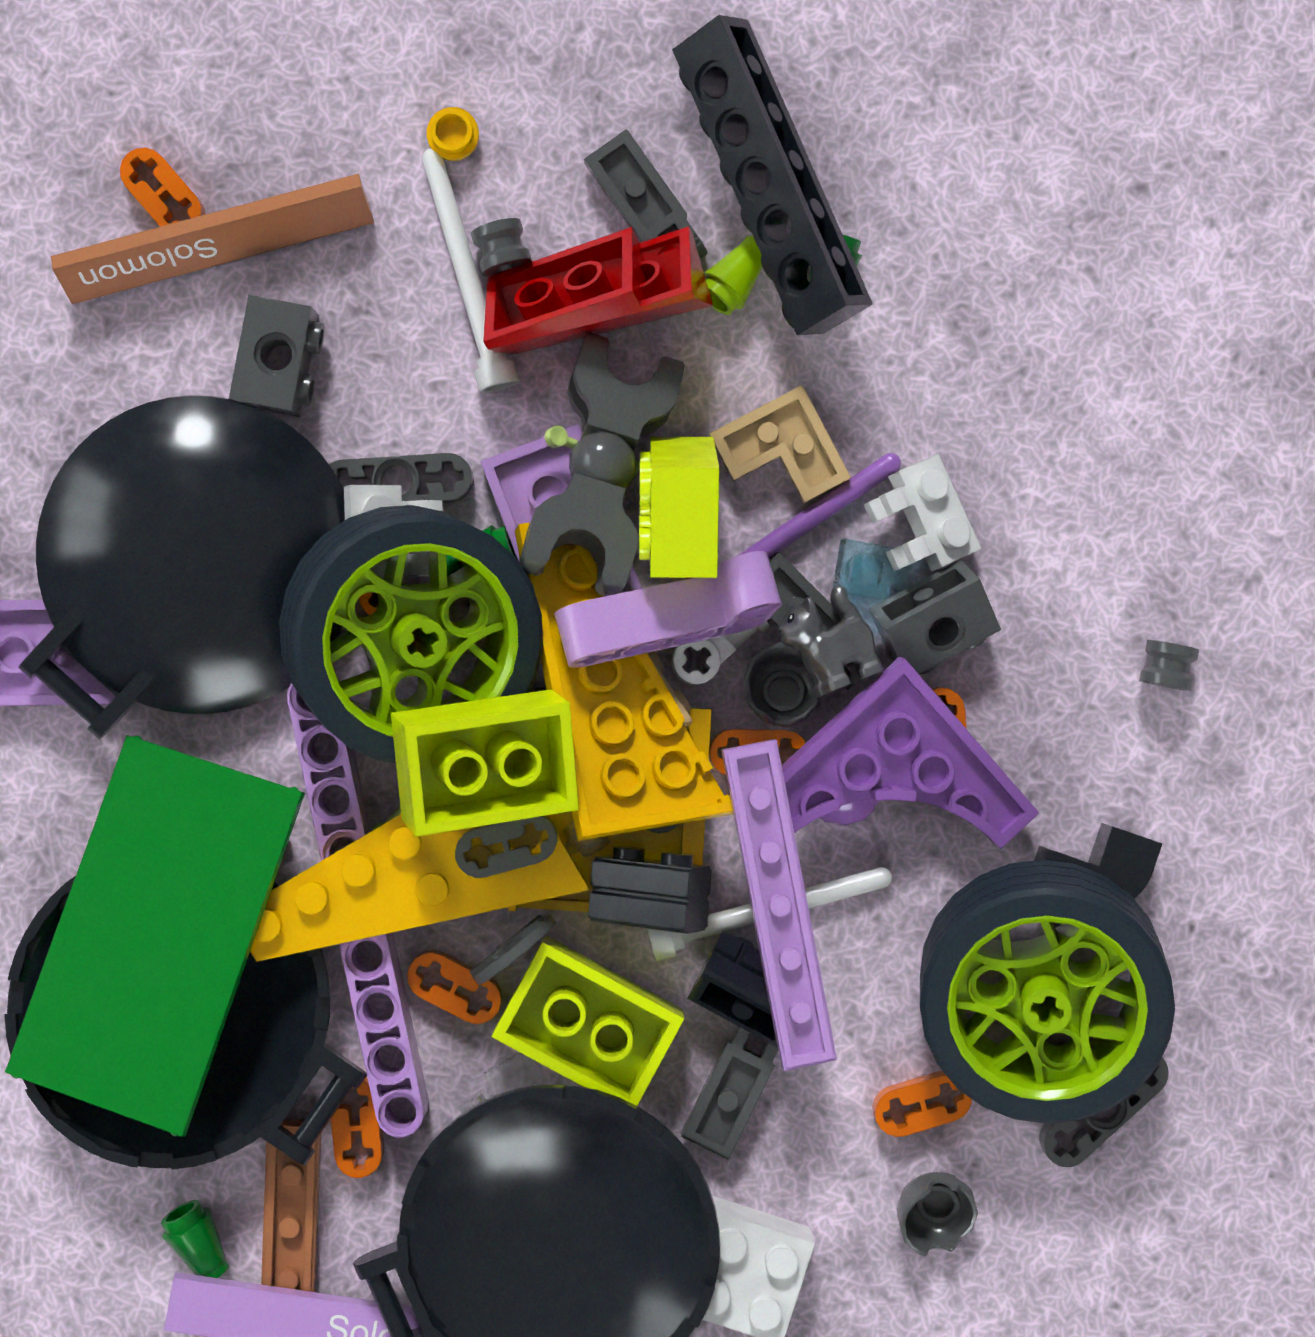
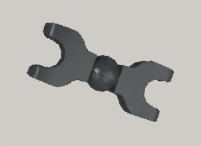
[519,332,685,597]

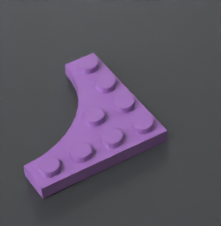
[782,657,1039,849]

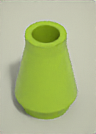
[704,236,763,315]

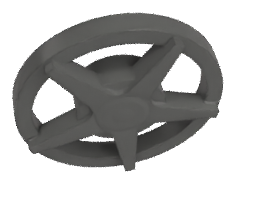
[470,914,557,985]

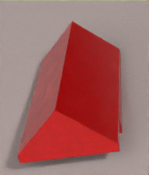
[483,226,713,355]

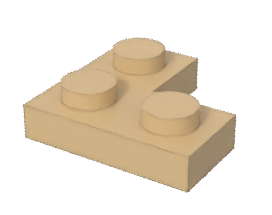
[709,385,851,504]

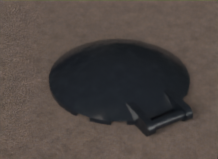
[18,395,345,740]
[4,876,367,1170]
[353,1084,721,1337]

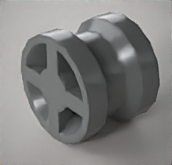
[471,218,532,276]
[1139,640,1199,691]

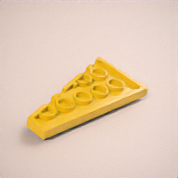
[514,523,733,841]
[250,814,590,962]

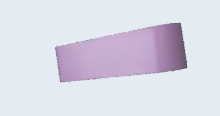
[554,551,782,668]

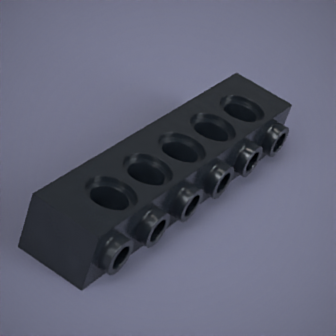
[672,15,873,335]

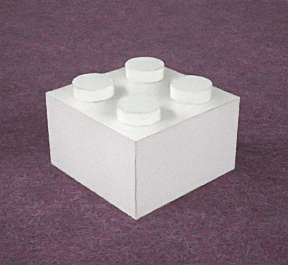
[702,1196,815,1337]

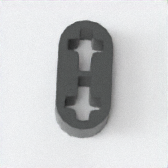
[455,816,558,878]

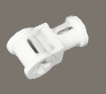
[671,621,770,686]

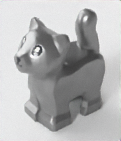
[778,585,884,699]

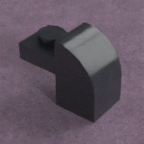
[1034,823,1163,898]

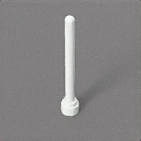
[422,148,520,394]
[647,867,892,962]

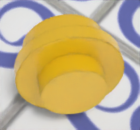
[426,107,479,161]

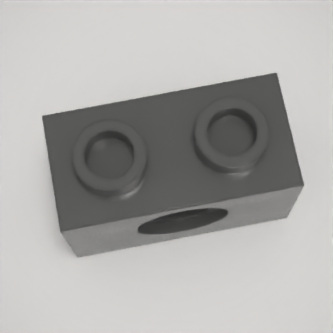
[229,294,325,417]
[868,559,1001,674]

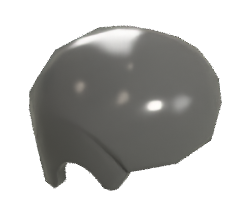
[743,642,821,727]
[896,1172,978,1257]

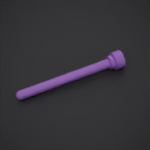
[684,453,901,580]

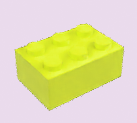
[639,436,719,578]
[391,689,579,837]
[491,934,684,1106]

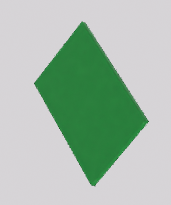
[5,735,305,1137]

